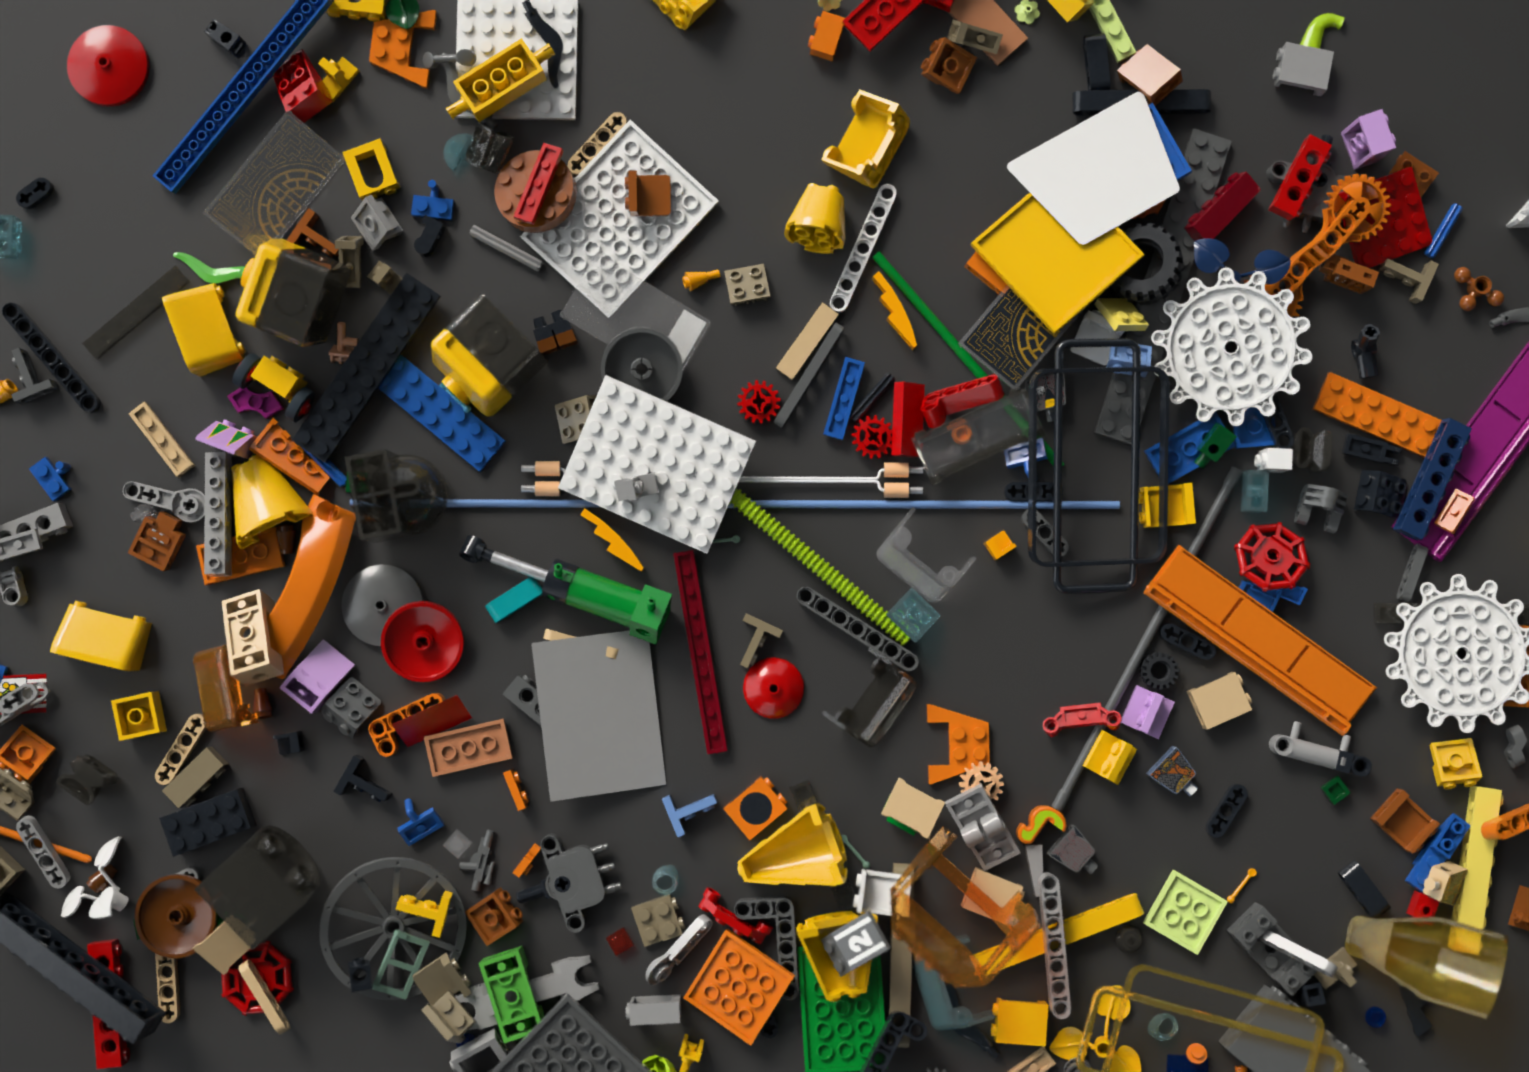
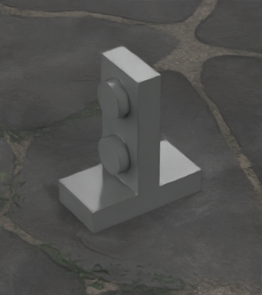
[11,348,59,404]

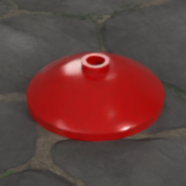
[743,657,804,719]

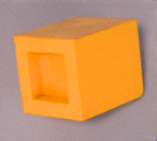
[983,531,1017,560]

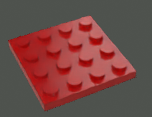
[1338,167,1433,268]

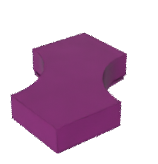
[227,387,284,419]

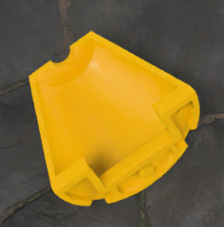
[231,455,313,549]
[796,911,878,1002]

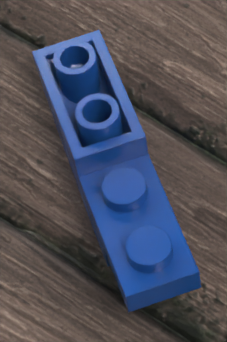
[1405,813,1471,893]

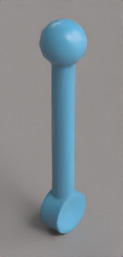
[439,383,471,413]

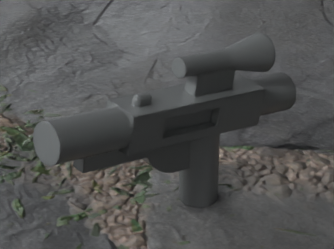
[459,829,495,891]

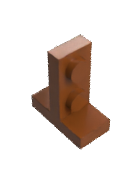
[287,208,339,258]

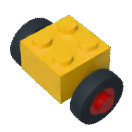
[232,353,315,422]

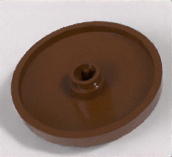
[135,874,218,958]

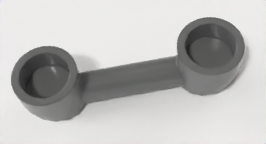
[423,49,477,69]

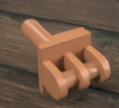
[329,322,358,364]

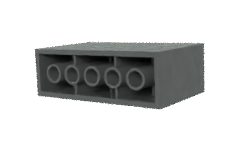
[1218,984,1371,1072]

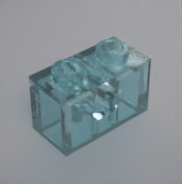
[1241,470,1269,513]

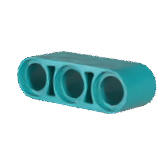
[485,577,543,624]

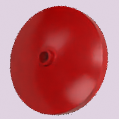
[67,25,150,106]
[381,601,464,682]

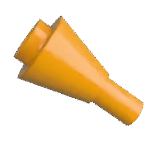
[682,270,720,292]

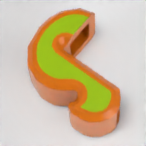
[1016,805,1067,844]

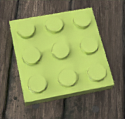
[1143,870,1228,955]

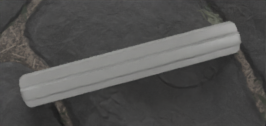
[469,225,543,271]

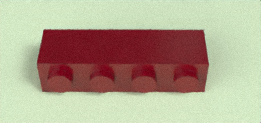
[1184,171,1261,241]

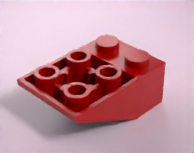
[273,49,333,125]

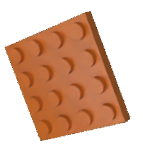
[683,928,795,1046]

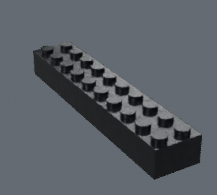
[0,893,167,1044]

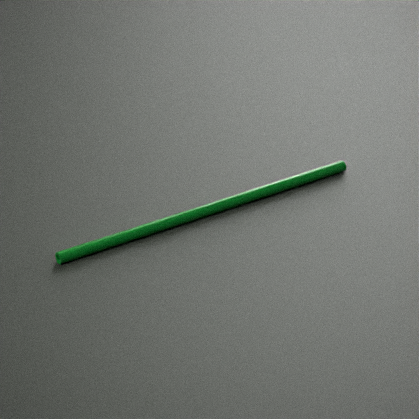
[872,251,1065,466]

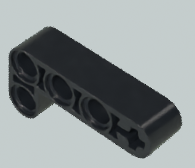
[860,1010,928,1072]

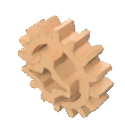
[959,761,1004,800]

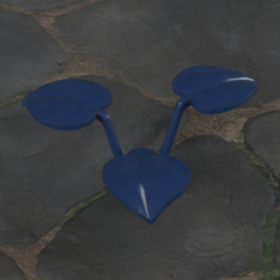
[1193,238,1291,285]

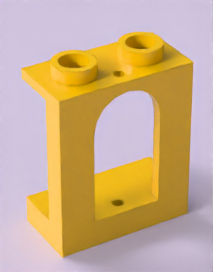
[342,138,401,201]

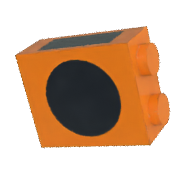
[723,776,788,840]

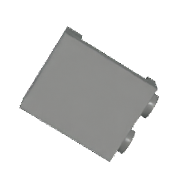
[1273,42,1334,96]

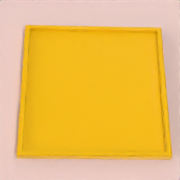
[970,193,1145,335]

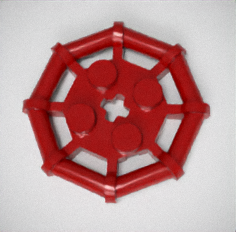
[1234,522,1311,592]
[221,941,294,1016]

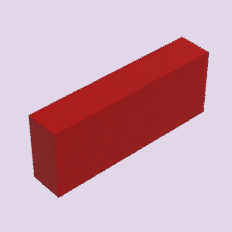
[891,381,925,458]

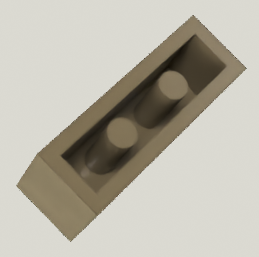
[162,746,229,808]

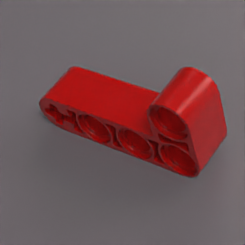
[921,374,1005,428]

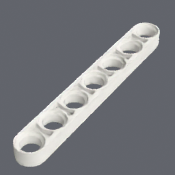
[830,184,896,313]

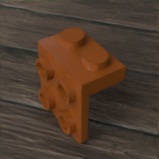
[625,171,671,216]

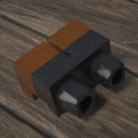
[533,310,578,356]

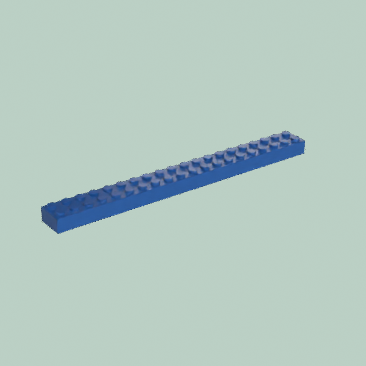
[153,0,335,194]

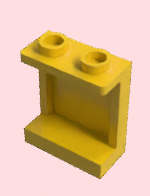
[1139,483,1196,528]
[991,998,1049,1047]

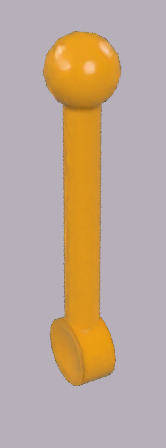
[1227,868,1257,904]

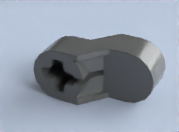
[1504,725,1527,768]

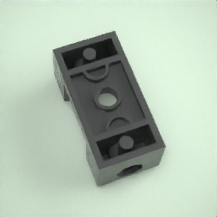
[1226,902,1317,996]

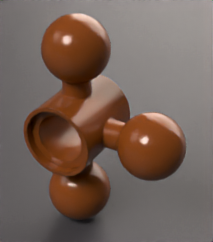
[1454,267,1504,311]

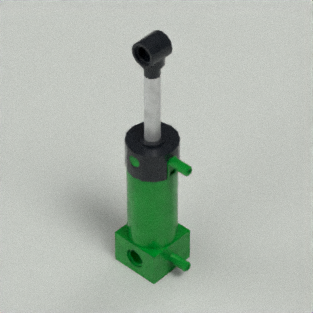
[459,535,672,645]

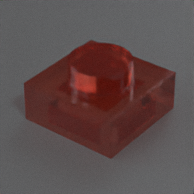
[606,927,634,956]

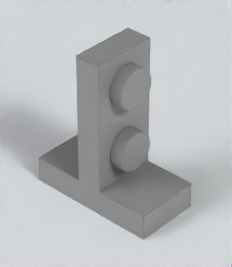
[614,472,659,501]

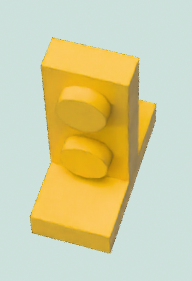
[318,57,360,101]
[395,891,453,938]

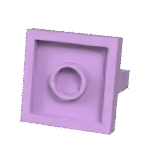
[1121,685,1175,739]

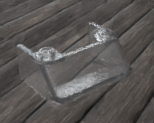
[876,507,976,603]

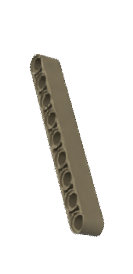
[888,863,914,1048]

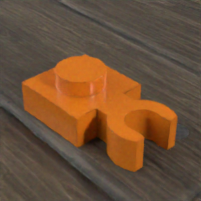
[513,843,541,878]

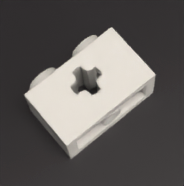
[1254,448,1293,473]

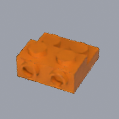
[0,725,56,784]

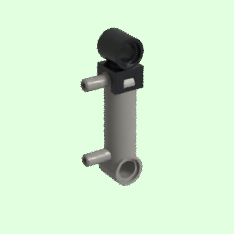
[1269,721,1372,777]

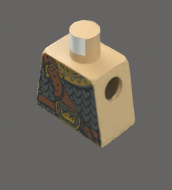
[1423,861,1468,906]

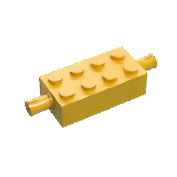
[446,38,555,122]

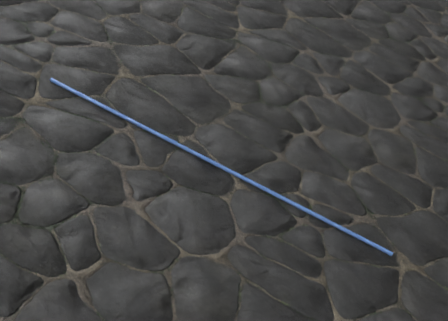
[350,499,1120,509]

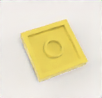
[1094,298,1149,331]

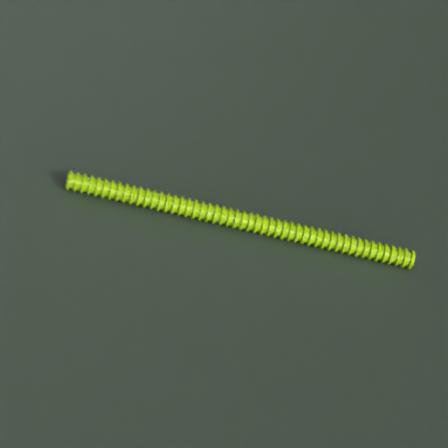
[729,489,913,646]

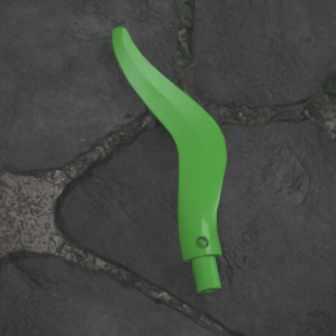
[173,252,245,284]

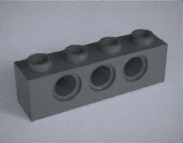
[502,675,541,725]

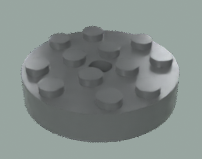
[601,327,683,401]

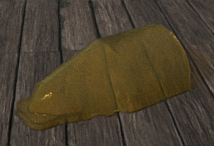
[1345,915,1508,1019]

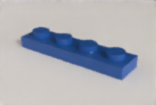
[823,357,865,440]

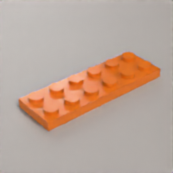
[1312,372,1441,458]

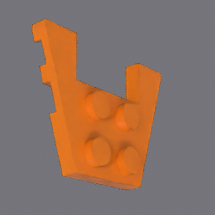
[369,10,437,89]
[926,704,990,784]

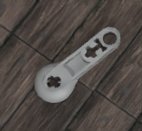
[122,481,205,522]
[645,914,713,985]

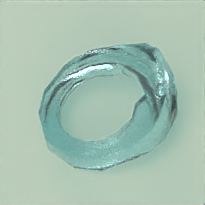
[652,865,679,895]
[1147,1013,1178,1041]

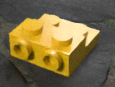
[1429,738,1482,790]

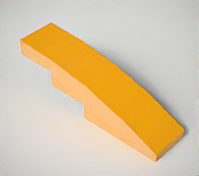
[872,271,917,350]
[581,508,645,572]

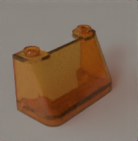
[193,644,259,731]

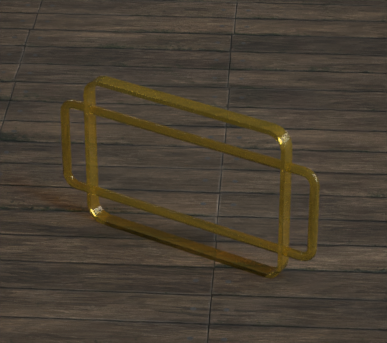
[1076,964,1344,1072]

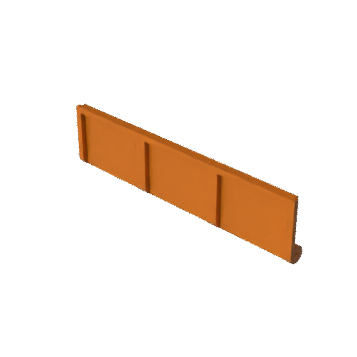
[1144,545,1377,736]

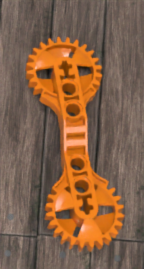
[1244,174,1391,317]

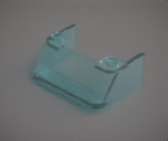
[912,934,995,1031]

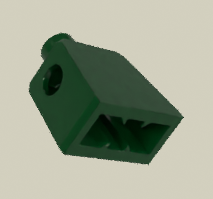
[1194,423,1237,469]

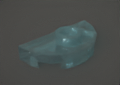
[444,133,475,171]

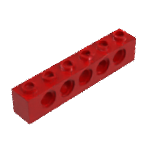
[87,939,130,1069]

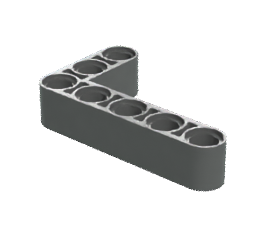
[734,896,798,1000]

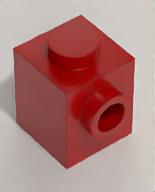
[1406,890,1440,925]

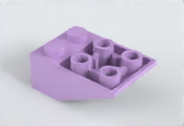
[280,639,355,714]

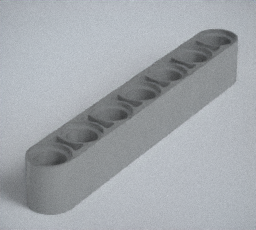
[1038,872,1071,1019]

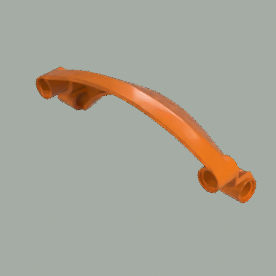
[267,494,356,679]

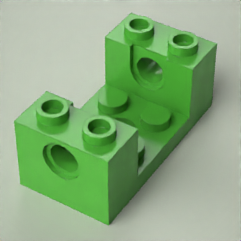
[479,945,545,1043]

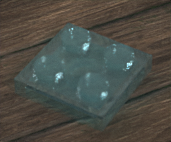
[886,587,941,643]

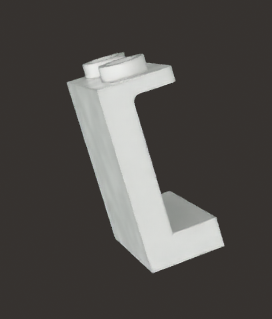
[853,869,912,919]

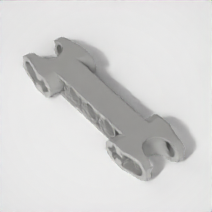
[0,682,51,727]
[455,955,600,1030]

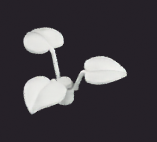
[61,836,129,919]

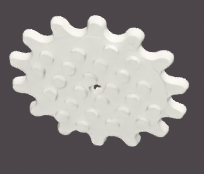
[1151,267,1312,426]
[1384,574,1529,733]

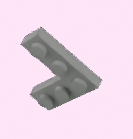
[0,529,43,561]

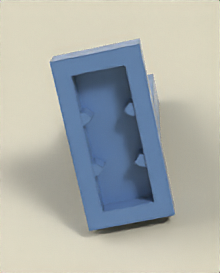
[662,794,717,837]

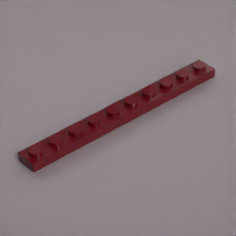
[673,550,727,754]

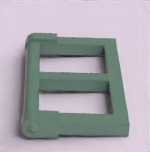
[372,929,430,1000]

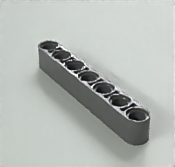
[796,587,919,671]

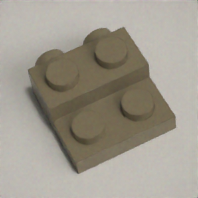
[631,893,685,947]

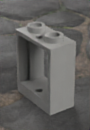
[626,994,682,1026]
[449,1028,510,1072]

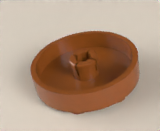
[494,150,577,233]

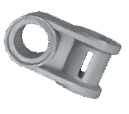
[0,566,28,606]

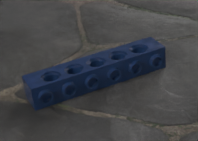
[1393,418,1472,540]

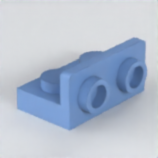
[1106,344,1152,377]

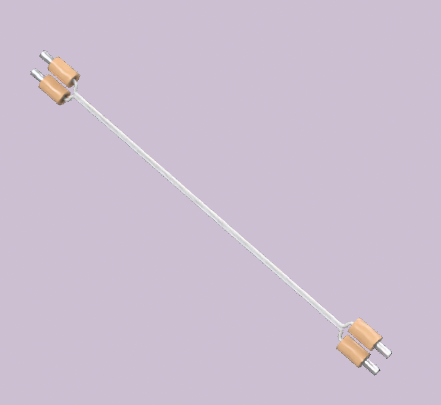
[521,461,923,498]

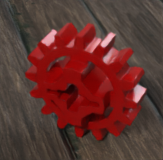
[737,380,781,424]
[851,415,892,460]

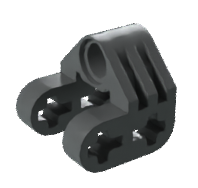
[1294,484,1348,534]

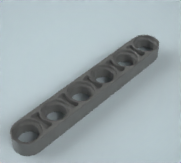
[773,322,845,428]

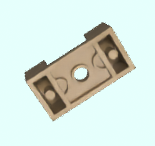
[222,589,284,686]

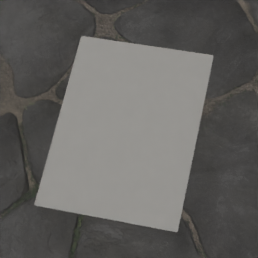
[532,630,666,802]

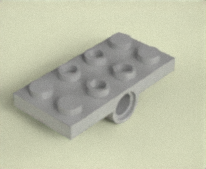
[945,783,1021,871]

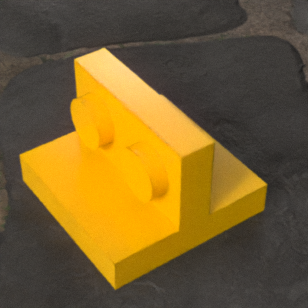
[1083,730,1137,785]

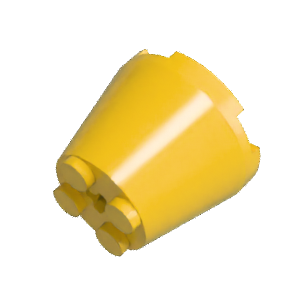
[784,183,846,254]

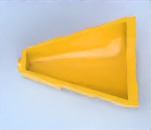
[737,803,848,886]

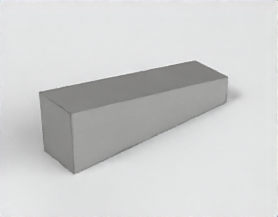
[1024,844,1043,897]

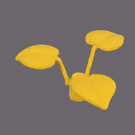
[1049,985,1141,1072]

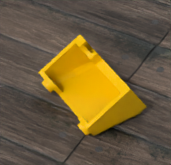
[821,90,910,189]
[162,283,246,377]
[50,601,152,671]

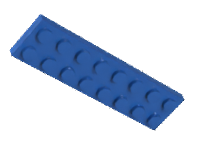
[379,355,506,472]

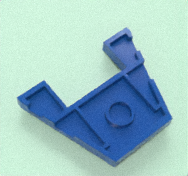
[1238,580,1308,612]

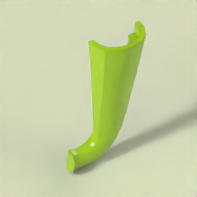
[1300,13,1344,49]

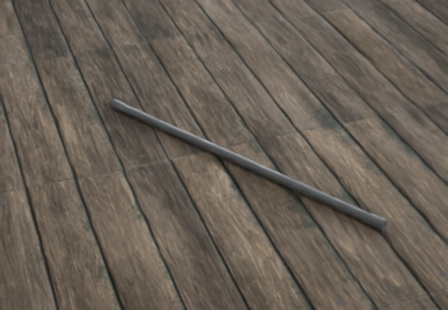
[1051,466,1243,812]

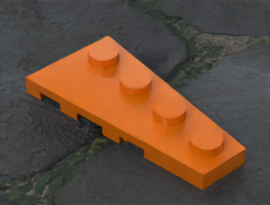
[249,417,330,495]

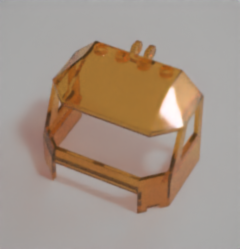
[890,827,1041,987]

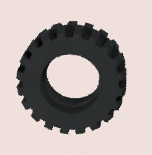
[1111,223,1184,305]

